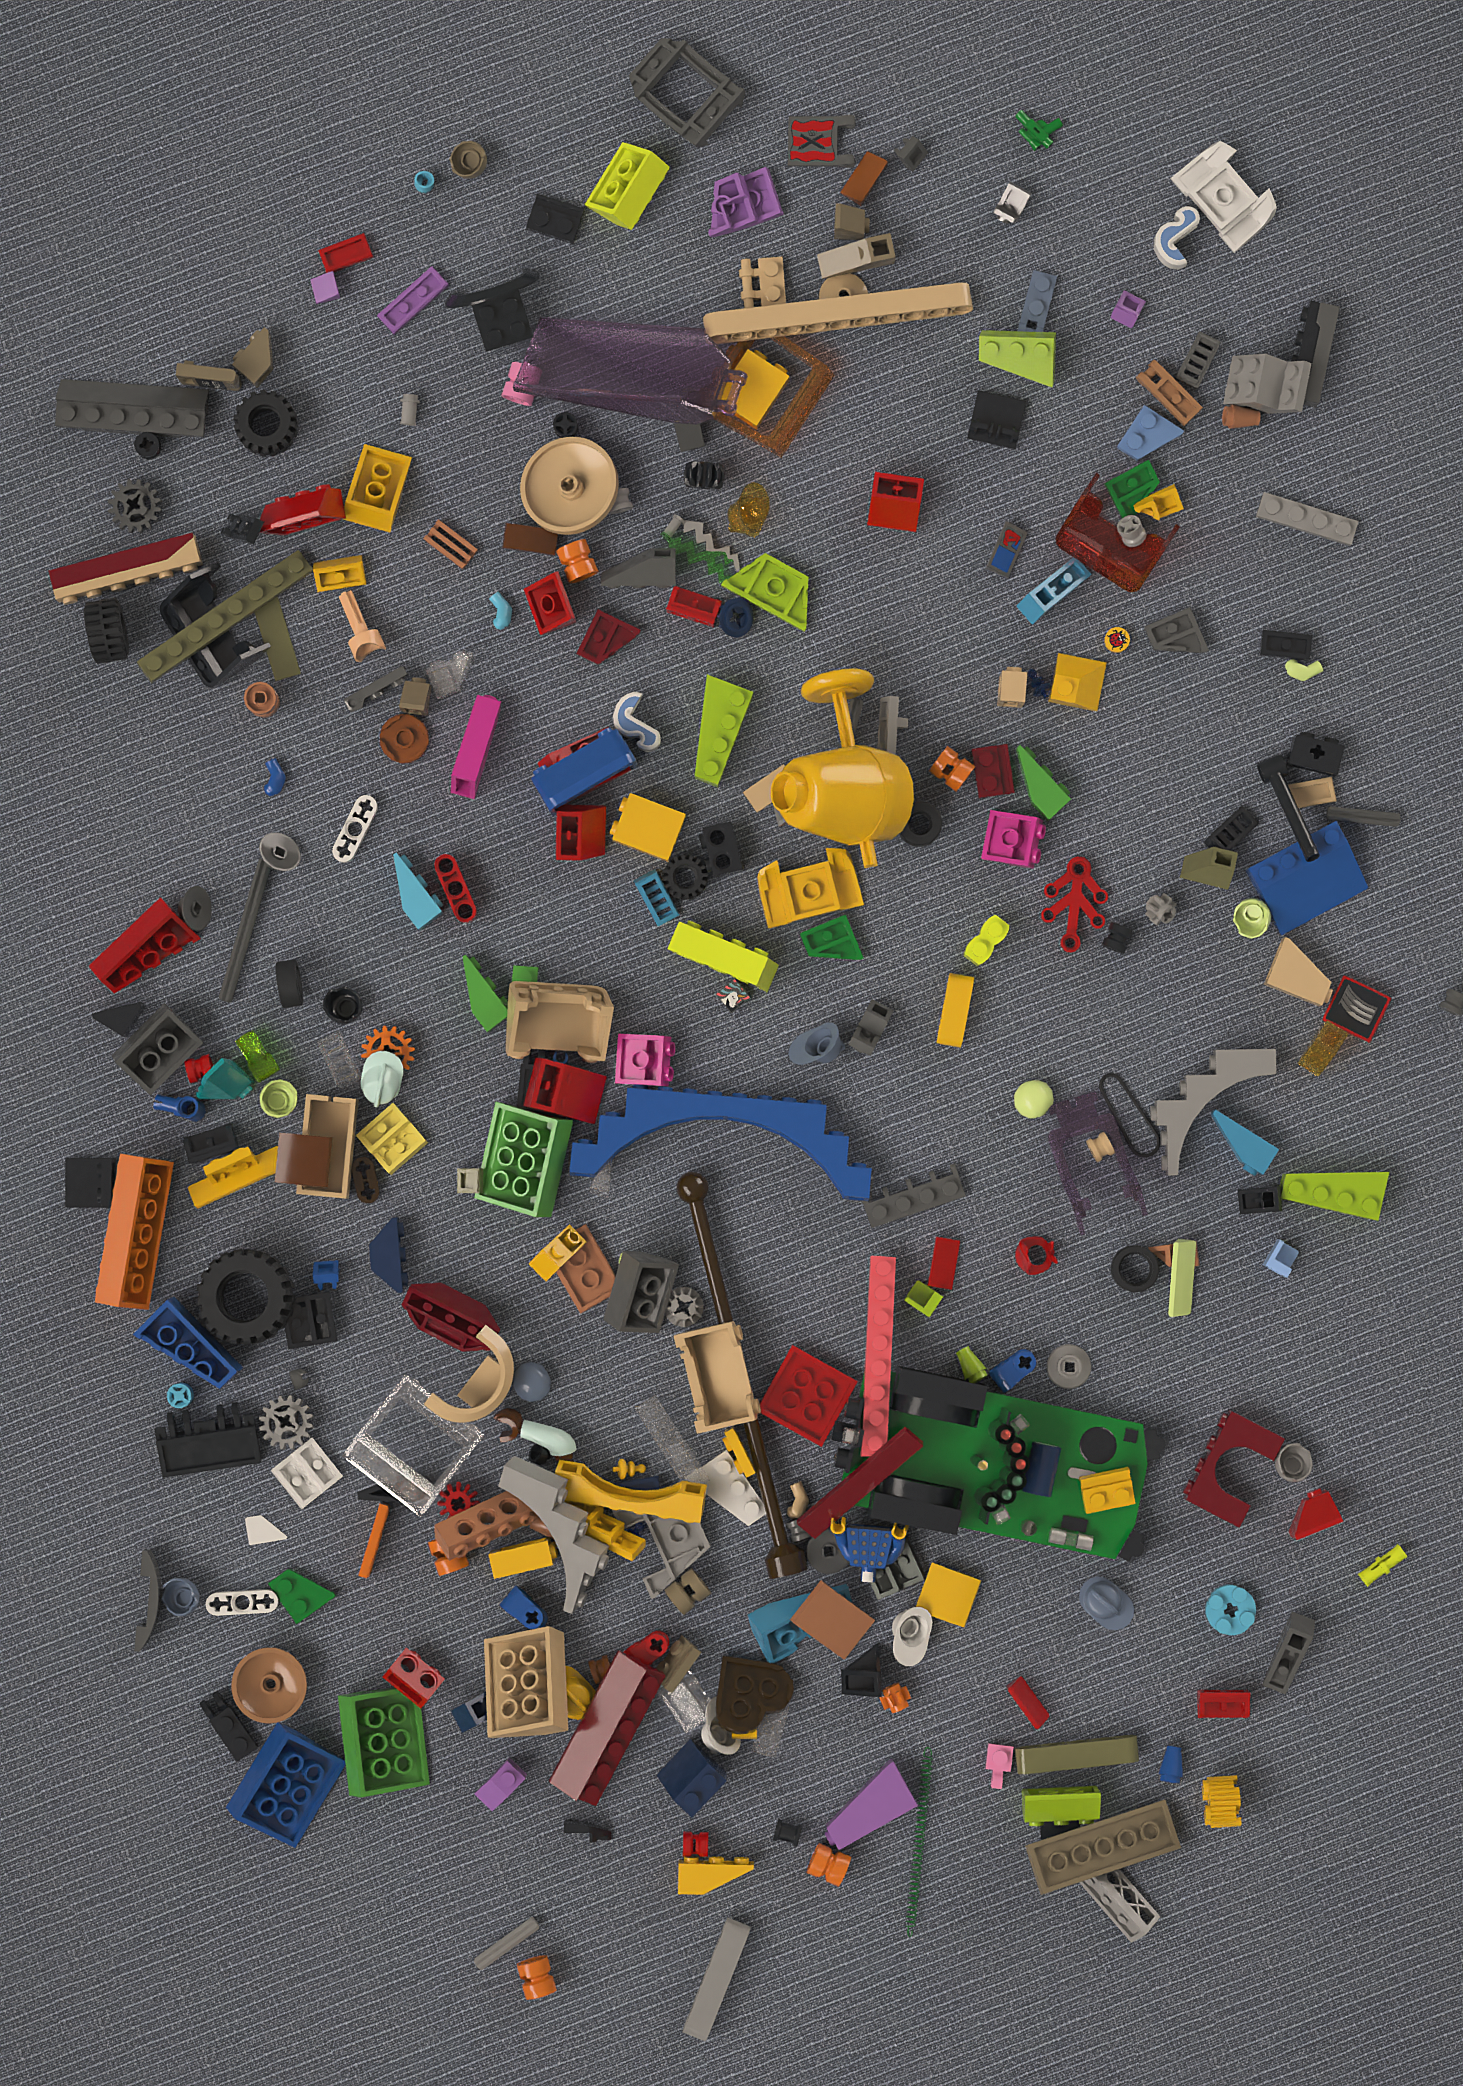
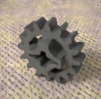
[108,479,163,534]

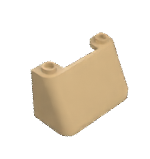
[506,981,614,1063]
[674,1321,761,1434]

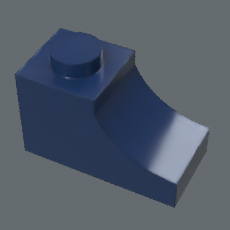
[451,1691,487,1733]

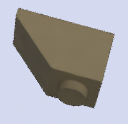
[834,203,870,240]
[399,678,431,716]

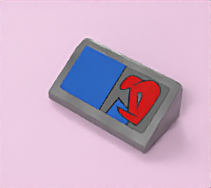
[986,521,1028,578]

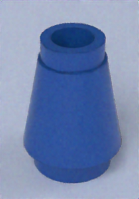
[1158,1746,1183,1784]

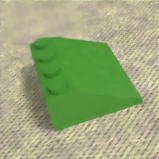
[474,1102,573,1217]
[338,1687,430,1798]

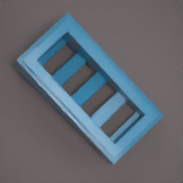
[633,869,680,926]

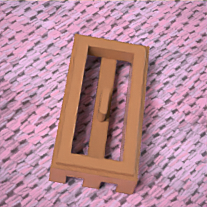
[423,519,478,570]

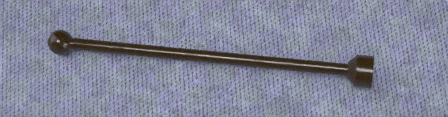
[676,1172,808,1579]

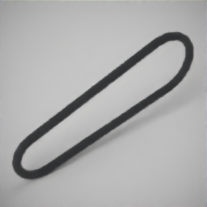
[1099,1073,1160,1158]

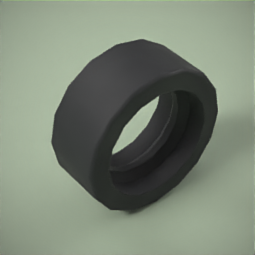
[275,959,303,1008]
[1111,1245,1159,1293]

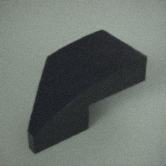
[564,1820,611,1843]

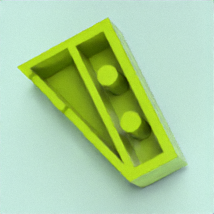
[979,330,1056,388]

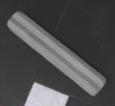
[474,1917,540,1970]

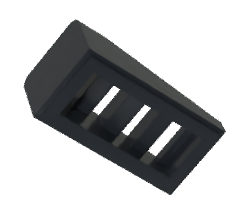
[1204,806,1259,851]

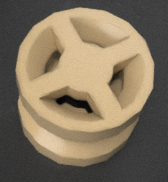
[1086,1132,1115,1163]

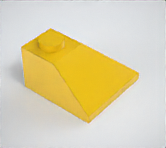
[1048,653,1107,712]

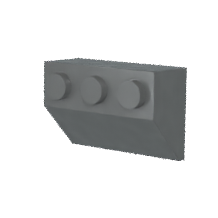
[112,1003,203,1096]
[603,1251,679,1333]

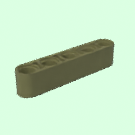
[1015,1735,1139,1774]

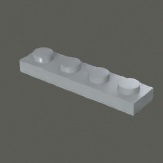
[1256,492,1359,546]

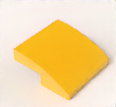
[916,1562,982,1627]

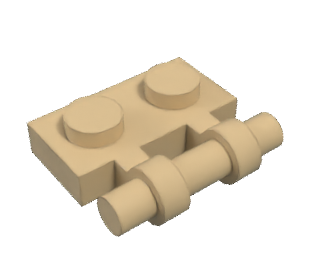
[739,257,786,308]

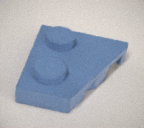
[1117,405,1184,461]

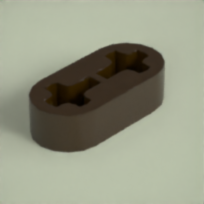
[352,1157,380,1203]

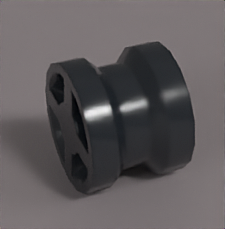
[553,412,578,438]
[134,432,161,460]

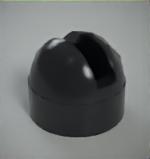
[528,1444,550,1465]

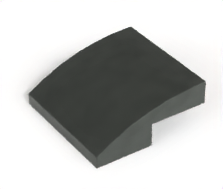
[870,1533,926,1600]

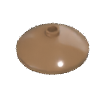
[231,1647,307,1723]

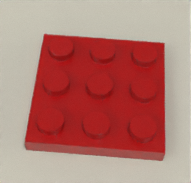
[760,1345,858,1447]

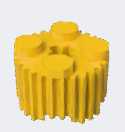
[1202,1775,1242,1828]

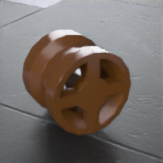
[588,1654,611,1685]

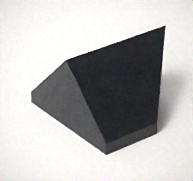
[841,1643,882,1697]

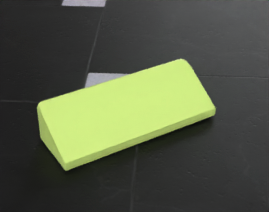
[1168,1239,1196,1317]

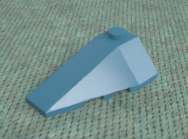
[748,1584,852,1663]

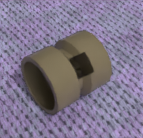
[664,1568,712,1615]

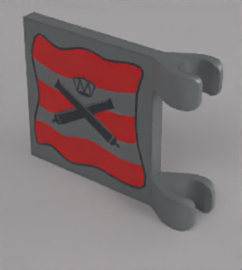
[788,115,856,168]

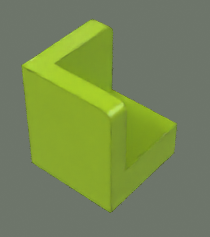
[904,1280,943,1317]

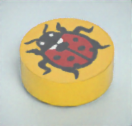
[1104,627,1130,653]

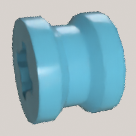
[167,1382,194,1408]

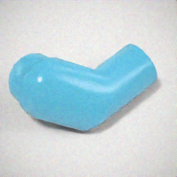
[489,591,512,630]

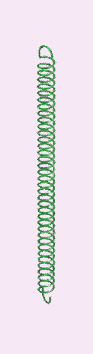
[905,1747,933,1937]

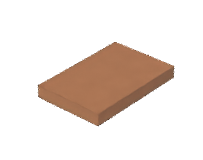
[556,1224,616,1314]
[790,1580,875,1660]

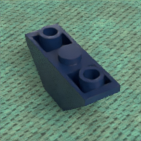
[369,1217,409,1293]

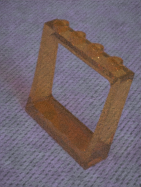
[696,336,835,458]

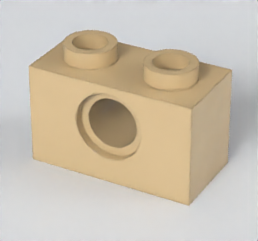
[997,667,1027,708]

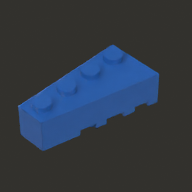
[133,1297,243,1389]

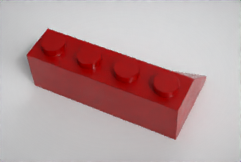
[89,897,201,994]

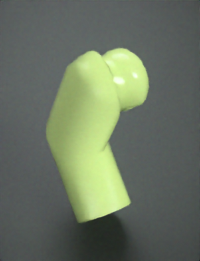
[1285,659,1323,681]

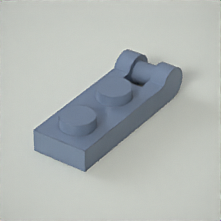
[1017,270,1057,332]

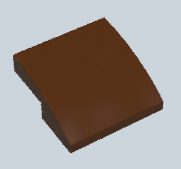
[274,1132,332,1187]

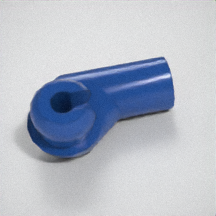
[264,758,286,796]

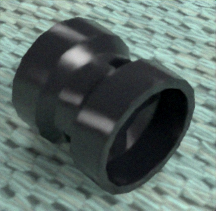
[1102,922,1134,955]

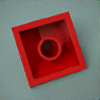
[1288,1488,1343,1540]

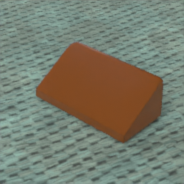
[840,151,888,206]

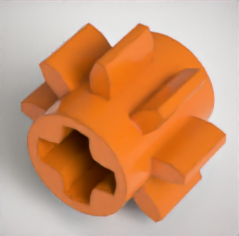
[880,1682,911,1713]

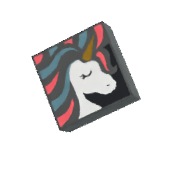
[716,979,750,1014]

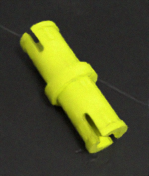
[1358,1544,1407,1587]

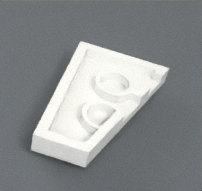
[685,1449,766,1526]

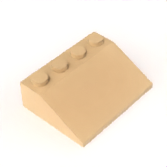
[484,1626,568,1738]

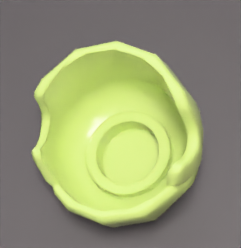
[1233,898,1271,939]
[260,1079,297,1118]
[1014,1080,1054,1118]

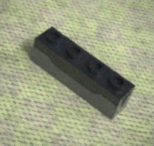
[1291,300,1340,408]

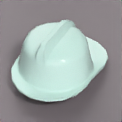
[361,1051,403,1107]

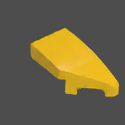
[1133,484,1184,520]

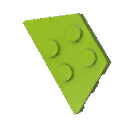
[721,553,809,632]

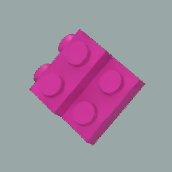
[981,810,1046,869]
[615,1034,675,1087]

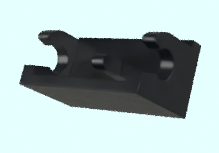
[183,1123,239,1164]

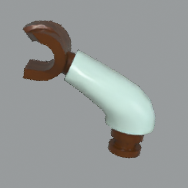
[493,1408,577,1466]

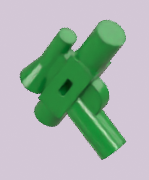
[1015,110,1063,152]

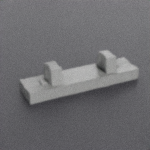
[877,696,908,755]

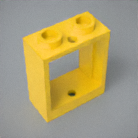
[488,1537,558,1579]

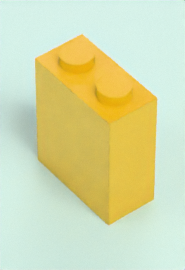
[715,349,789,430]
[610,793,686,862]

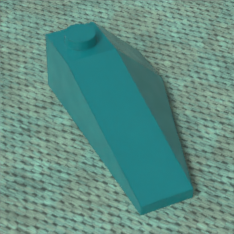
[195,1058,254,1100]

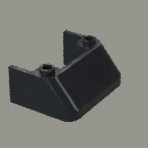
[160,562,271,688]

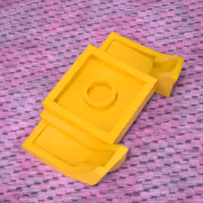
[757,848,864,929]

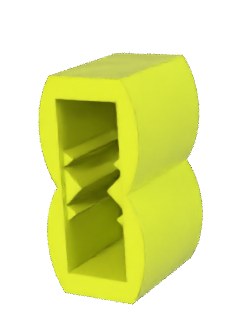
[964,915,1010,966]

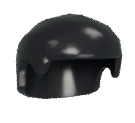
[323,986,363,1024]

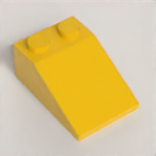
[343,444,412,533]

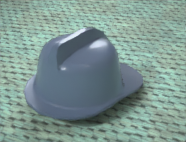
[788,1022,845,1065]
[1079,1577,1134,1630]

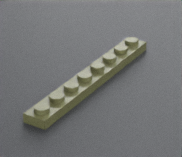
[137,550,313,683]

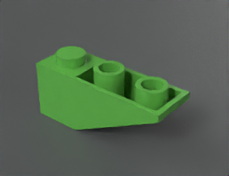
[1016,745,1071,822]
[463,955,508,1033]

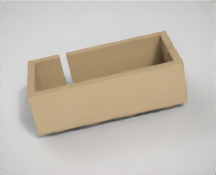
[296,1094,359,1199]

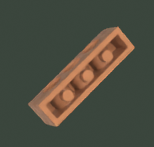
[434,1491,538,1561]

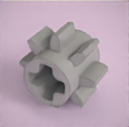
[1145,893,1177,926]

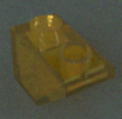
[1297,1020,1348,1077]

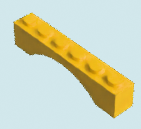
[555,1460,707,1523]

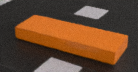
[358,1502,391,1578]

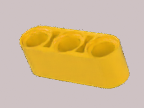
[936,973,974,1048]

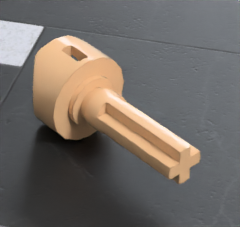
[339,590,386,662]

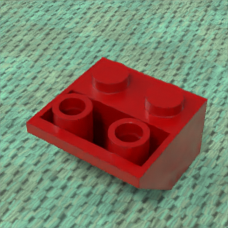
[867,472,924,532]
[555,805,606,860]

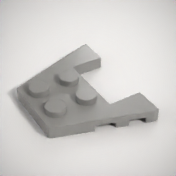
[612,1510,710,1599]

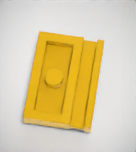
[722,1426,756,1478]
[1079,1467,1135,1514]

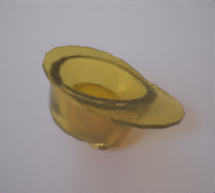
[727,482,770,537]

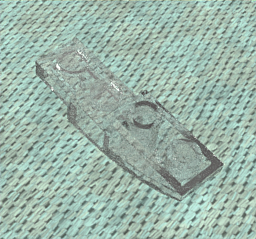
[634,1395,710,1484]

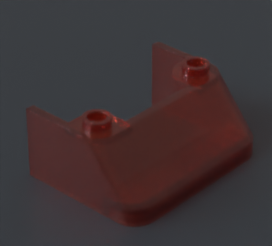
[1055,473,1180,592]

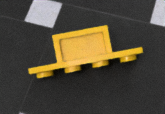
[188,1146,278,1209]

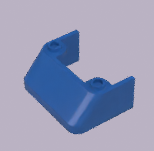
[531,727,638,817]

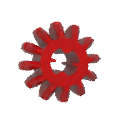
[437,1481,480,1519]

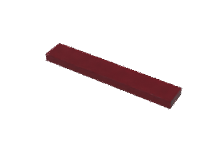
[797,1427,923,1539]

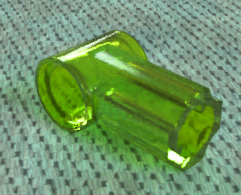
[235,1030,280,1083]

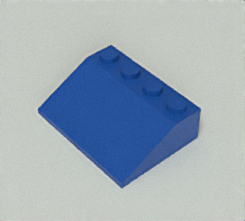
[1245,821,1368,936]
[226,1722,346,1848]

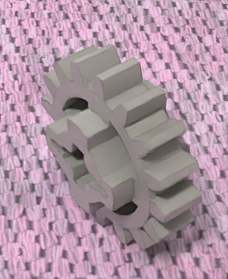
[259,1395,314,1450]

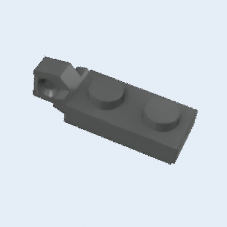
[344,666,409,712]

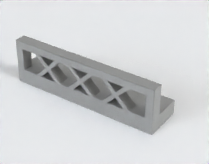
[1079,1869,1160,1943]

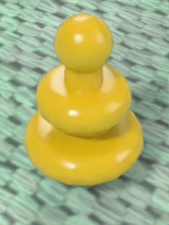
[612,1459,646,1480]

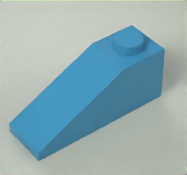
[1016,556,1092,625]
[1210,1109,1279,1176]

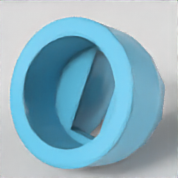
[414,171,434,193]

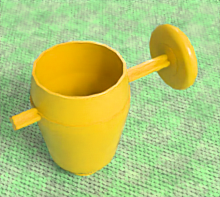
[771,668,914,868]

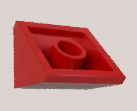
[523,571,577,635]

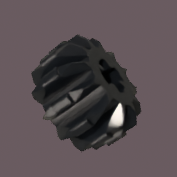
[683,461,725,490]

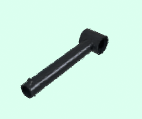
[1257,754,1320,862]

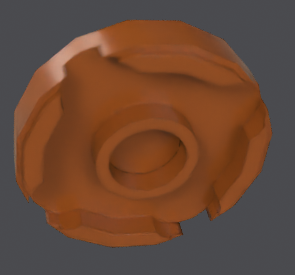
[380,714,429,764]

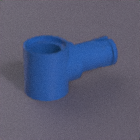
[153,1094,206,1122]

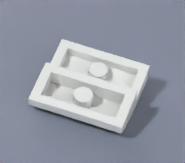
[271,1438,343,1509]

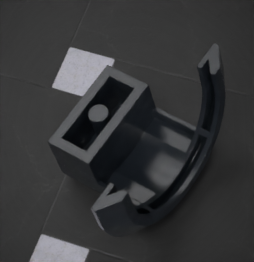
[444,268,540,352]

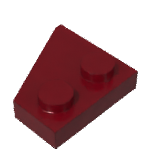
[576,609,641,666]

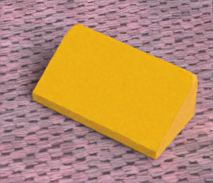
[313,555,366,592]

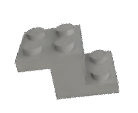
[1223,354,1312,414]

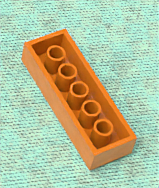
[95,1154,174,1310]

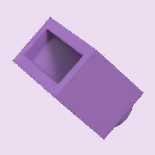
[474,1757,527,1811]

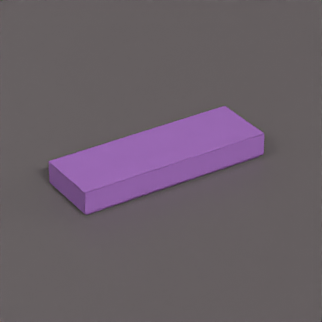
[377,266,449,335]

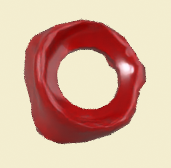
[1015,1236,1058,1275]

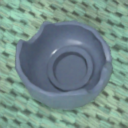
[512,1361,551,1402]
[161,1578,200,1616]

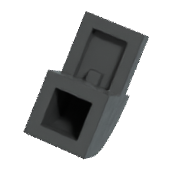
[848,999,894,1056]

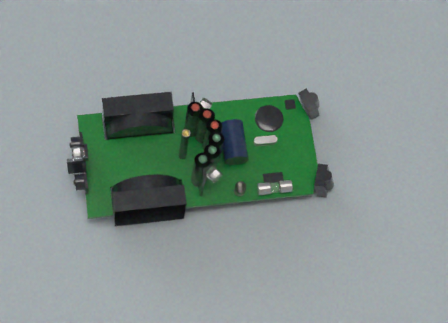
[831,1366,1169,1563]

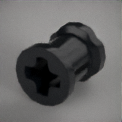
[773,1819,802,1847]

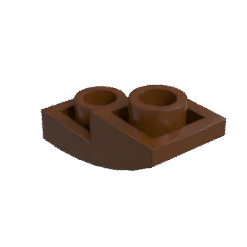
[502,523,558,556]

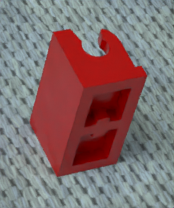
[666,586,722,628]
[1197,1690,1250,1718]

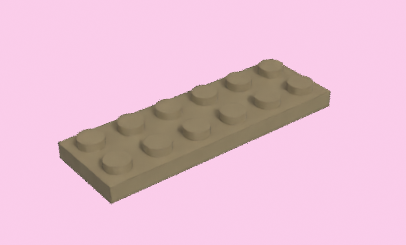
[1025,1800,1181,1895]

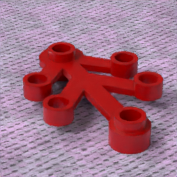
[1040,856,1108,953]

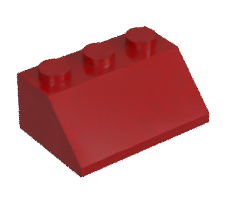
[259,484,346,536]

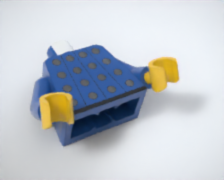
[830,1517,909,1582]

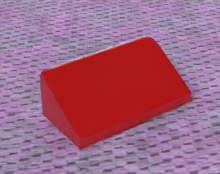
[927,1237,960,1290]
[1006,1676,1049,1730]

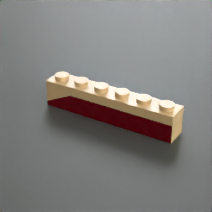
[48,533,203,605]

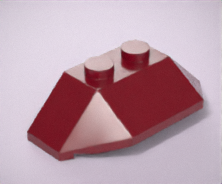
[401,1283,500,1352]

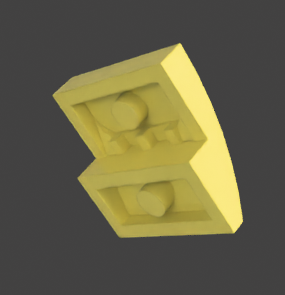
[356,1103,428,1175]

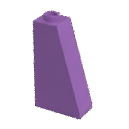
[824,1759,918,1850]

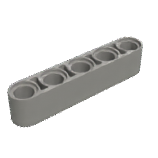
[682,1917,751,2042]

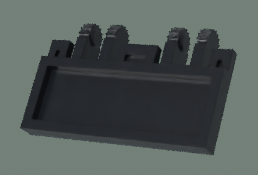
[154,1402,262,1478]

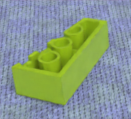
[695,674,753,787]
[1280,1172,1389,1221]

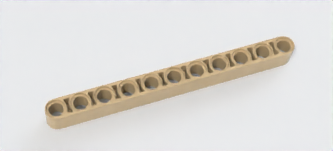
[703,283,973,344]

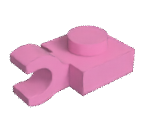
[985,1743,1014,1789]

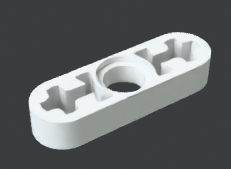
[332,795,378,863]
[206,1589,279,1616]

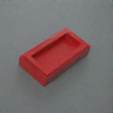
[318,233,374,273]

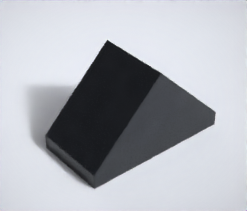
[92,1002,145,1037]
[1238,1186,1282,1214]

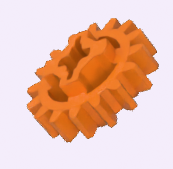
[361,1026,416,1070]

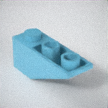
[393,852,443,931]

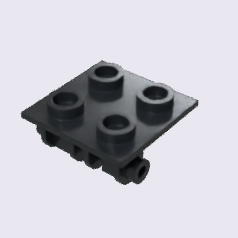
[967,390,1026,449]

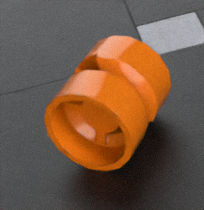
[556,539,599,584]
[929,746,976,792]
[427,1539,469,1576]
[806,1843,851,1887]
[516,1955,557,2000]

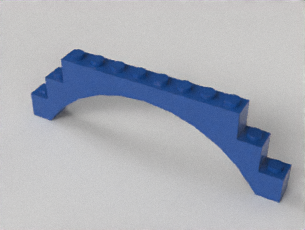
[570,1084,872,1201]

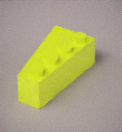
[667,920,779,992]

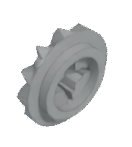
[665,1287,703,1327]

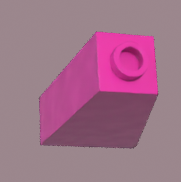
[451,695,501,799]

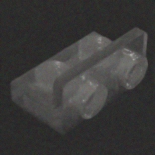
[658,1670,711,1733]

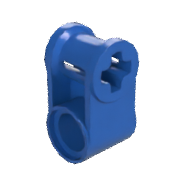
[988,1349,1036,1393]
[499,1585,548,1629]

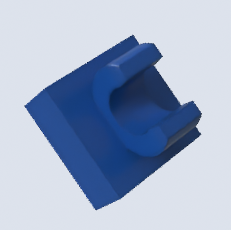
[313,1260,340,1290]

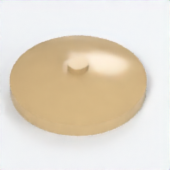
[520,437,619,535]

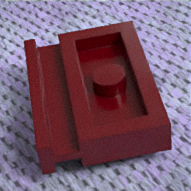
[971,744,1015,799]

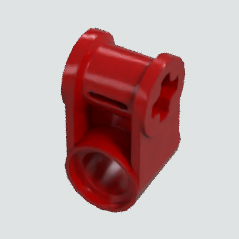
[623,1630,669,1666]

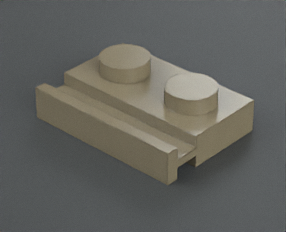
[656,1635,701,1693]

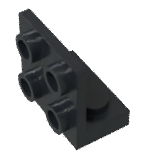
[65,1158,116,1208]

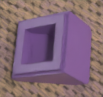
[311,271,340,304]
[1111,290,1146,328]

